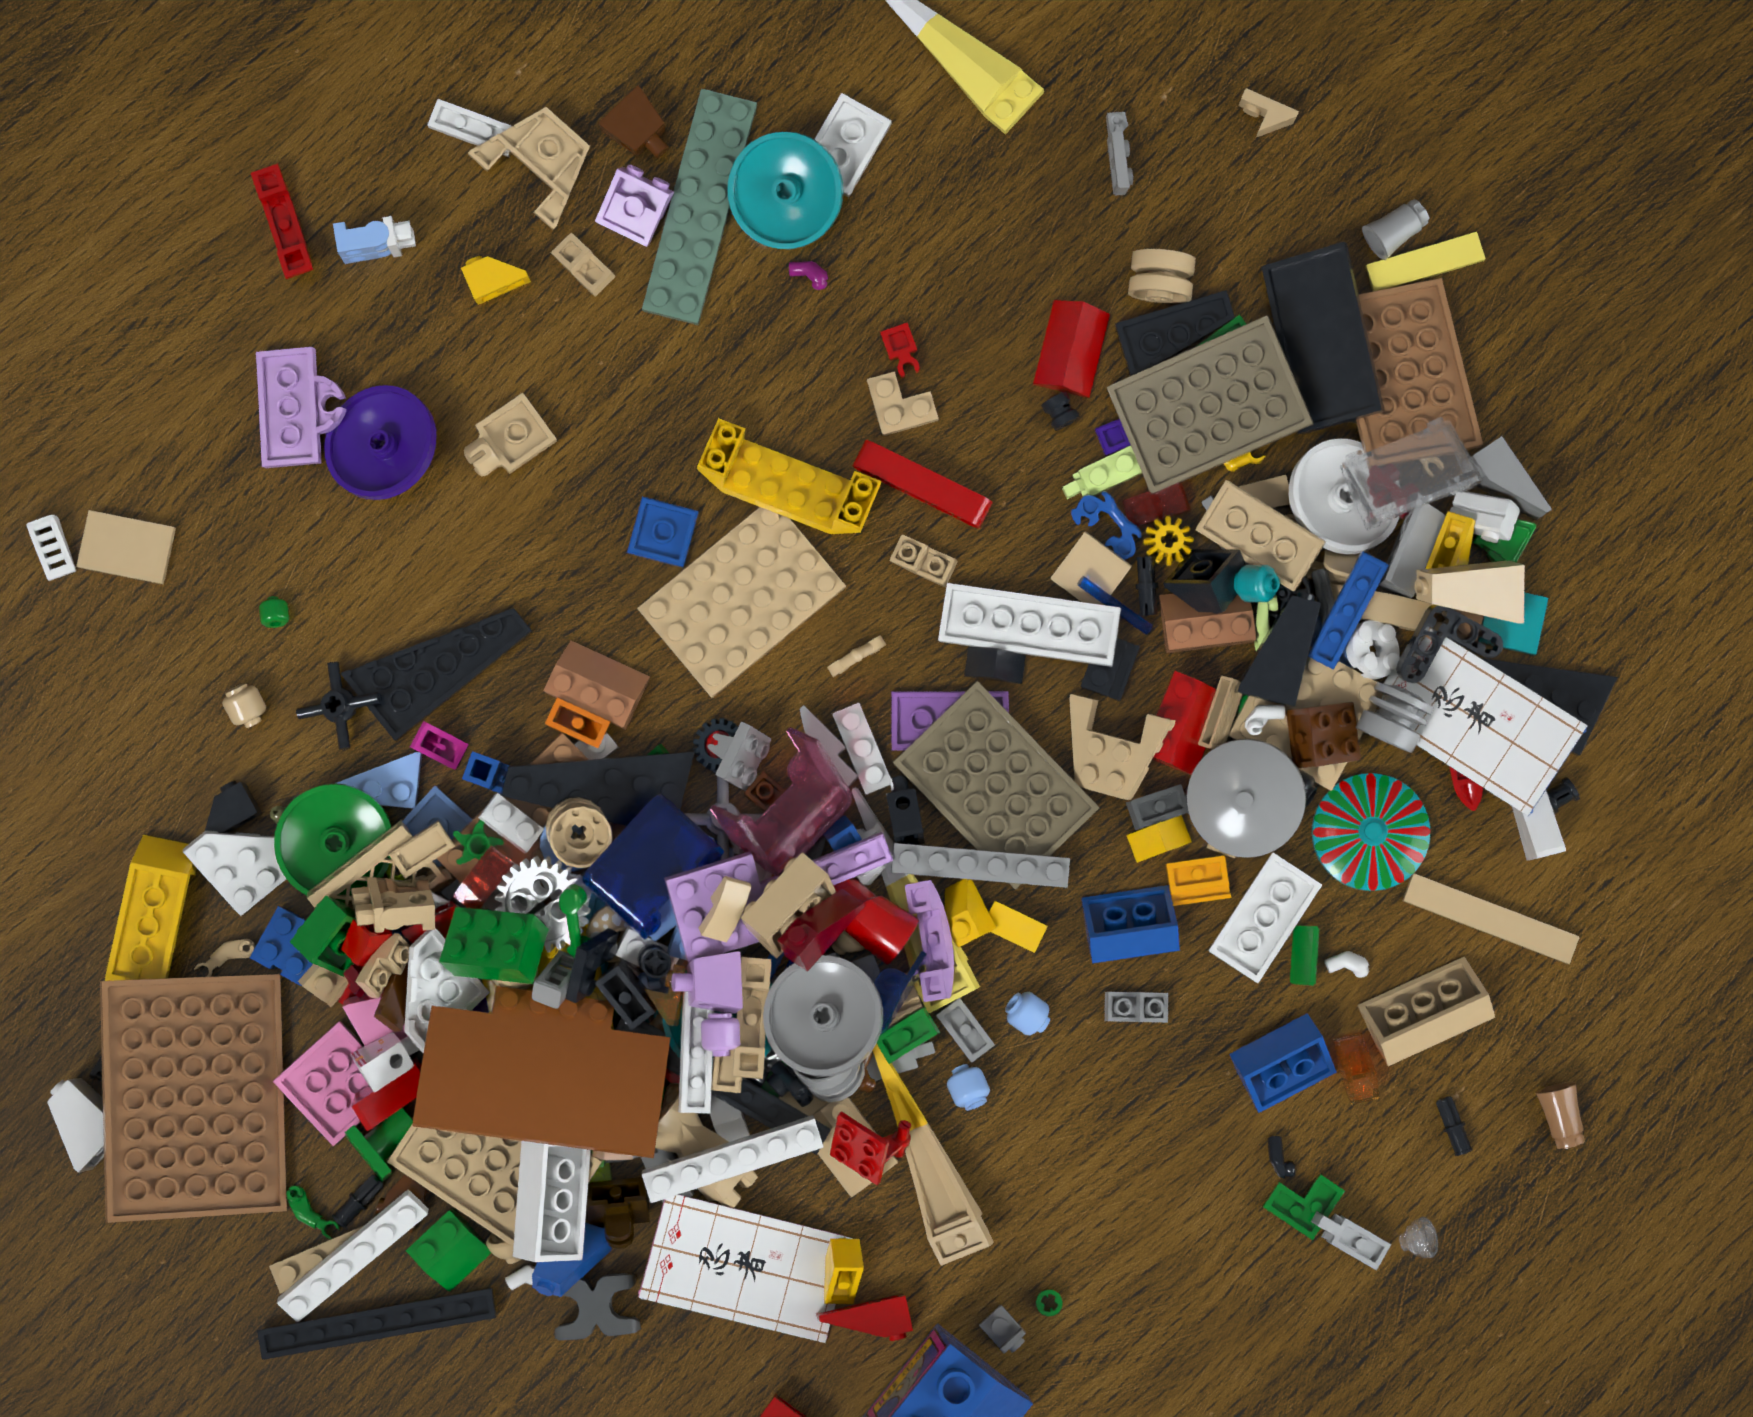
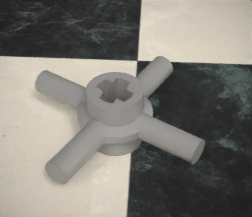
[679,776,767,861]

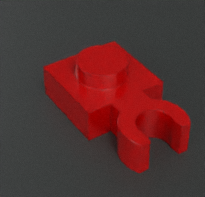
[880,322,919,378]

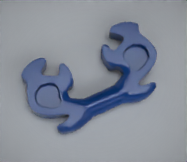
[1071,491,1142,560]

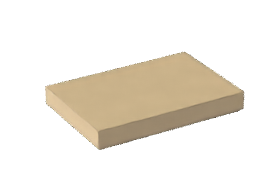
[76,510,176,585]

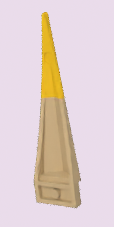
[872,1044,994,1266]

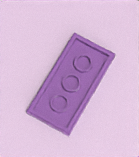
[892,691,1009,751]

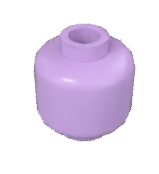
[701,1013,740,1057]

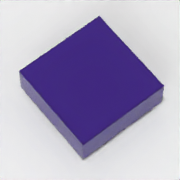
[1095,419,1131,457]

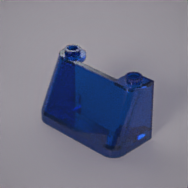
[582,794,724,940]

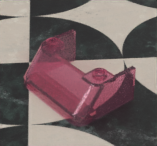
[710,727,852,876]

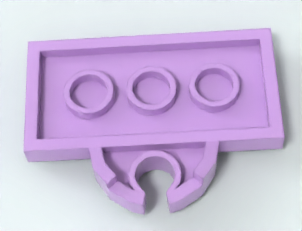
[256,347,346,468]

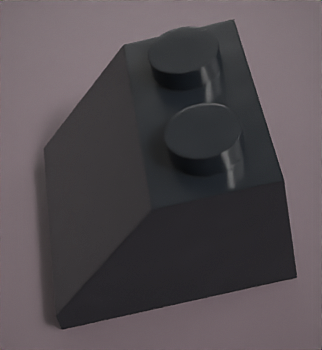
[1163,549,1246,614]

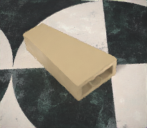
[1414,561,1525,623]

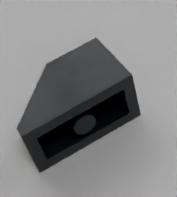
[205,780,263,834]

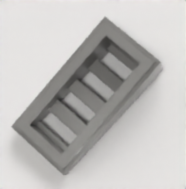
[532,950,574,1009]

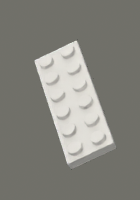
[938,583,1121,667]

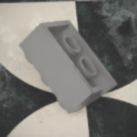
[1378,498,1446,598]

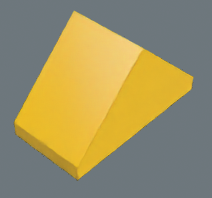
[1126,815,1192,863]

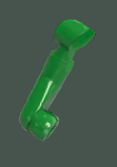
[286,1185,340,1239]

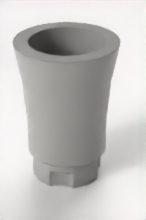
[1362,199,1430,260]

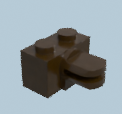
[586,1177,650,1249]

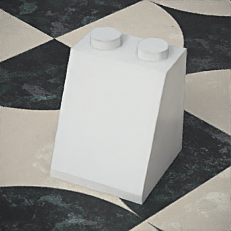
[47,1078,104,1173]

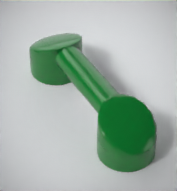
[559,884,590,958]

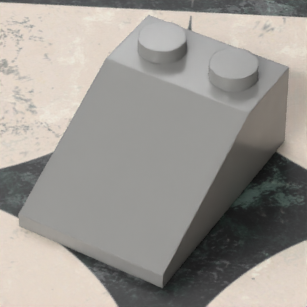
[1463,436,1552,520]

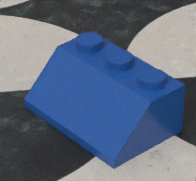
[1081,885,1180,963]
[1229,1013,1337,1113]

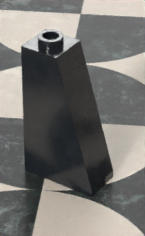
[1234,592,1321,707]

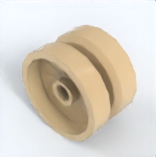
[1128,249,1196,303]

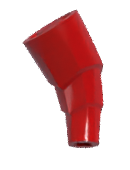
[833,878,919,965]

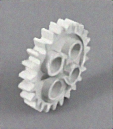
[495,856,591,952]

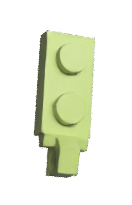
[1062,446,1142,499]

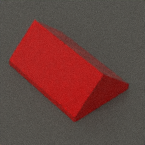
[1033,300,1110,398]

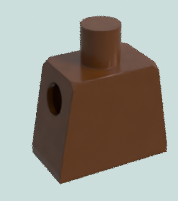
[598,85,669,159]

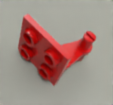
[830,1111,911,1185]

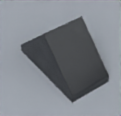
[964,647,1026,685]

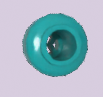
[1234,565,1280,602]

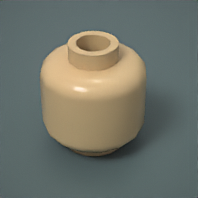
[222,683,266,728]

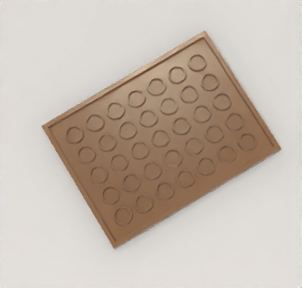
[100,974,287,1223]

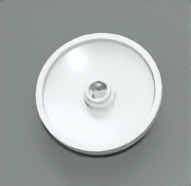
[1289,439,1400,554]

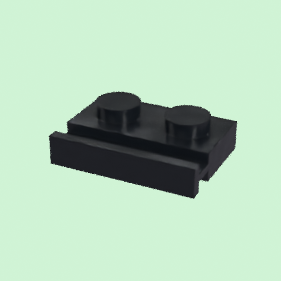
[1080,638,1140,702]

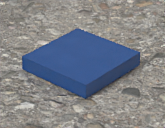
[627,496,699,568]

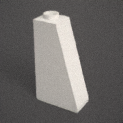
[1512,791,1566,860]

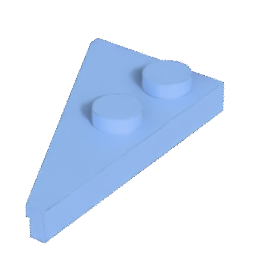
[337,752,422,809]

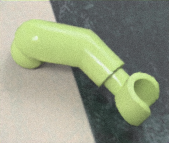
[1254,595,1278,651]

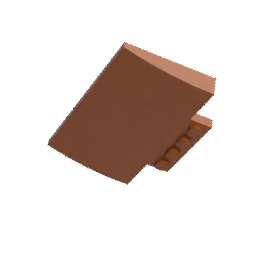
[412,986,670,1158]

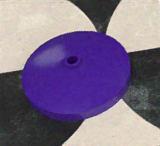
[324,385,436,500]

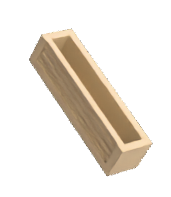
[1198,675,1242,750]

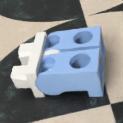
[333,216,416,264]

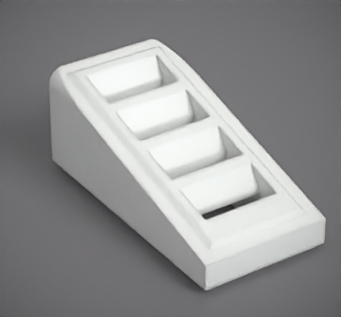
[26,515,77,581]

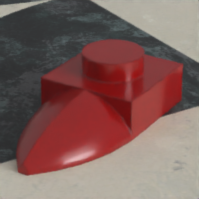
[1448,765,1483,811]

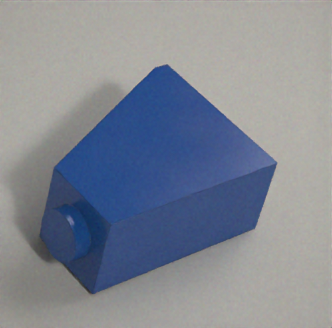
[532,1223,613,1297]

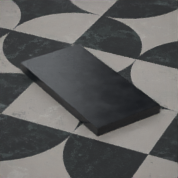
[1261,242,1385,434]

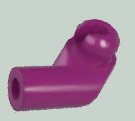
[789,261,828,290]

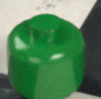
[259,596,289,628]

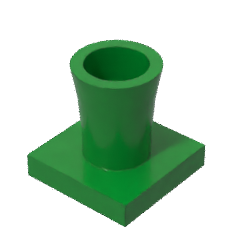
[345,1108,413,1182]

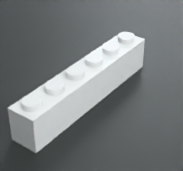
[642,1115,823,1203]

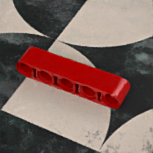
[852,440,993,529]

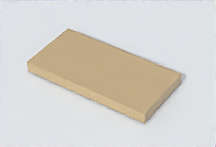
[1195,480,1326,592]

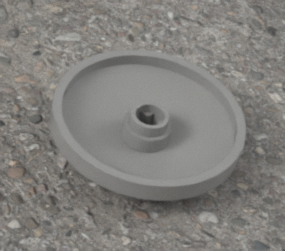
[1187,739,1306,857]
[763,955,883,1077]

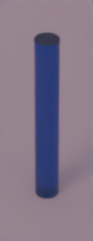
[1077,576,1153,635]

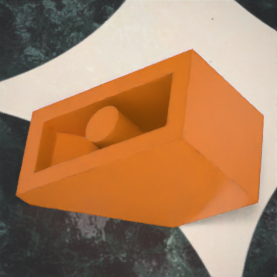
[545,697,611,749]

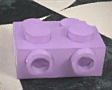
[595,165,674,247]

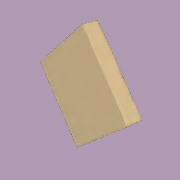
[1050,531,1132,605]

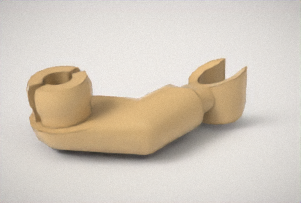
[194,939,256,977]

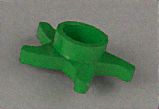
[453,819,504,870]

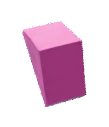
[410,721,469,770]

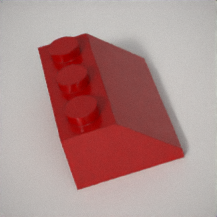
[1152,671,1216,775]

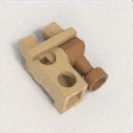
[352,877,435,933]

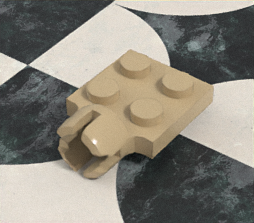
[464,393,557,477]

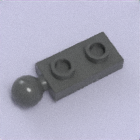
[1126,784,1189,830]

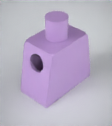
[671,952,743,1014]

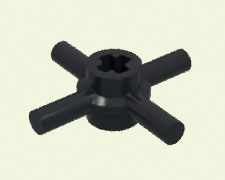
[296,662,382,750]

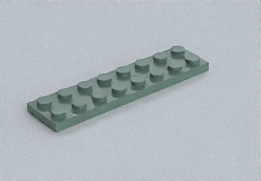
[642,88,757,325]

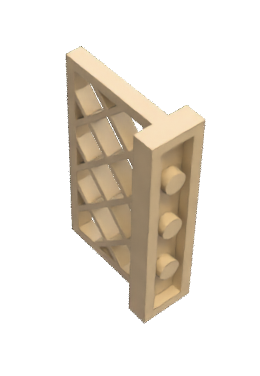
[307,820,446,907]

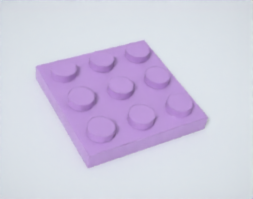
[664,851,763,963]

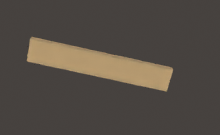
[1402,874,1579,964]

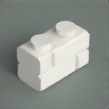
[1450,490,1520,543]

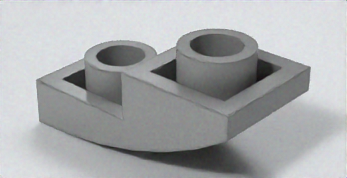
[1104,992,1168,1023]

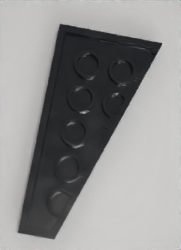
[340,608,533,742]
[1480,658,1618,756]
[501,751,695,837]

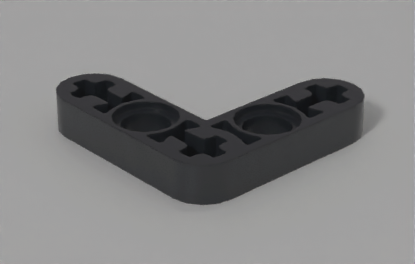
[1396,604,1503,683]

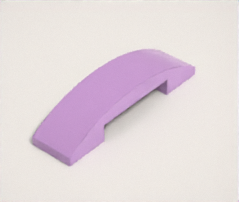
[905,880,954,1002]

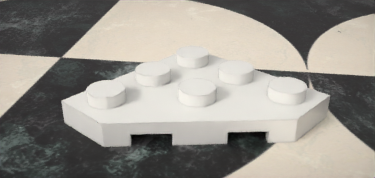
[183,831,286,916]
[404,928,490,1053]

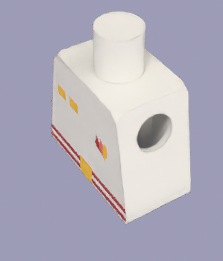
[350,1032,420,1092]

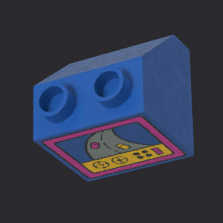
[862,1323,1033,1417]

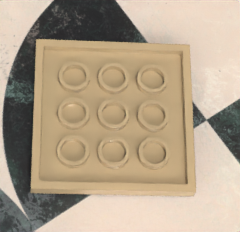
[1228,646,1384,791]

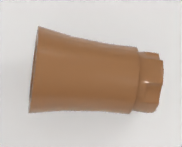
[1535,1082,1585,1149]

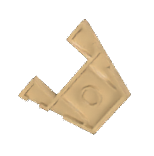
[468,107,590,230]
[1069,694,1176,800]

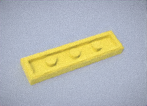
[1365,232,1486,292]

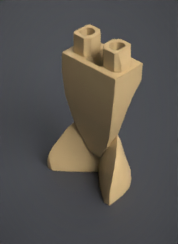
[655,1083,758,1208]

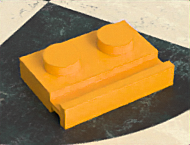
[1166,856,1231,906]

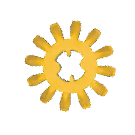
[1143,516,1194,566]

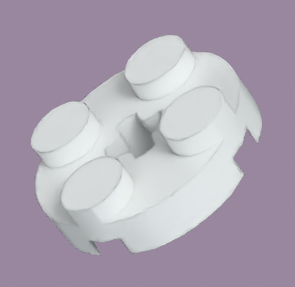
[1346,620,1400,680]

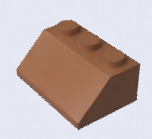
[1159,594,1256,653]
[543,641,650,730]

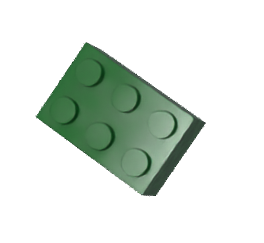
[439,907,549,984]

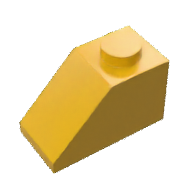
[461,256,531,305]
[945,879,996,948]
[824,1238,864,1304]

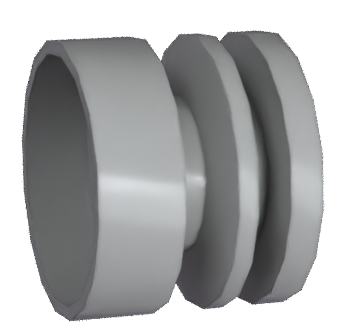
[1356,682,1434,753]
[793,1061,865,1102]

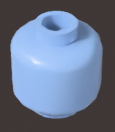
[1005,992,1050,1035]
[947,1064,990,1111]

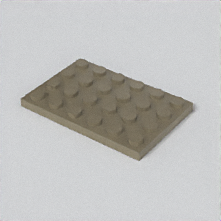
[1107,316,1314,494]
[893,681,1100,890]

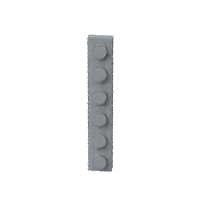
[891,843,1070,888]

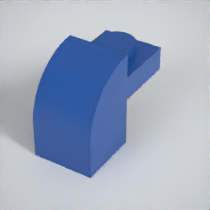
[462,751,510,793]

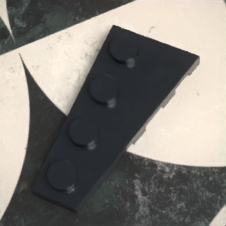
[1114,290,1235,376]

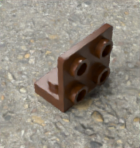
[1286,702,1361,768]

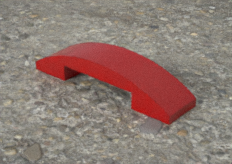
[251,163,314,279]

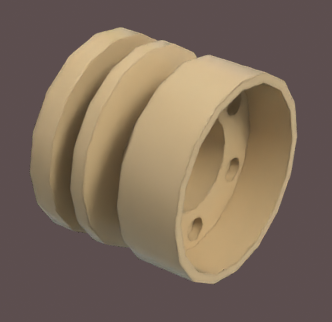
[545,797,612,868]

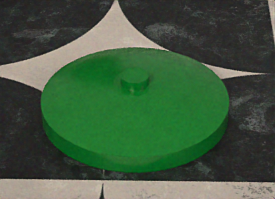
[274,783,392,902]

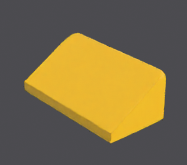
[989,901,1048,953]

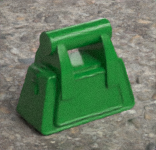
[1472,519,1536,563]

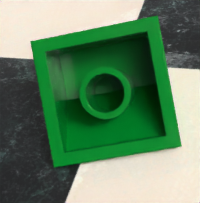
[290,895,356,977]
[406,1208,491,1292]

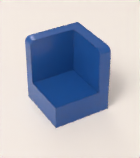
[821,815,862,851]

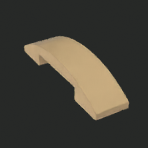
[1315,584,1433,631]
[733,957,771,1079]

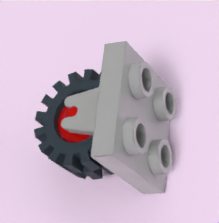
[693,718,771,791]

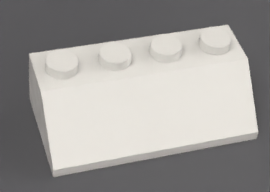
[513,1141,591,1262]

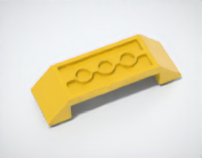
[697,418,882,534]
[105,835,197,981]

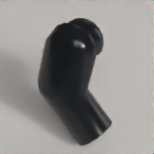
[1267,1136,1295,1179]

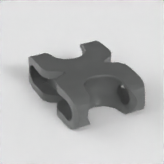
[554,1273,641,1340]

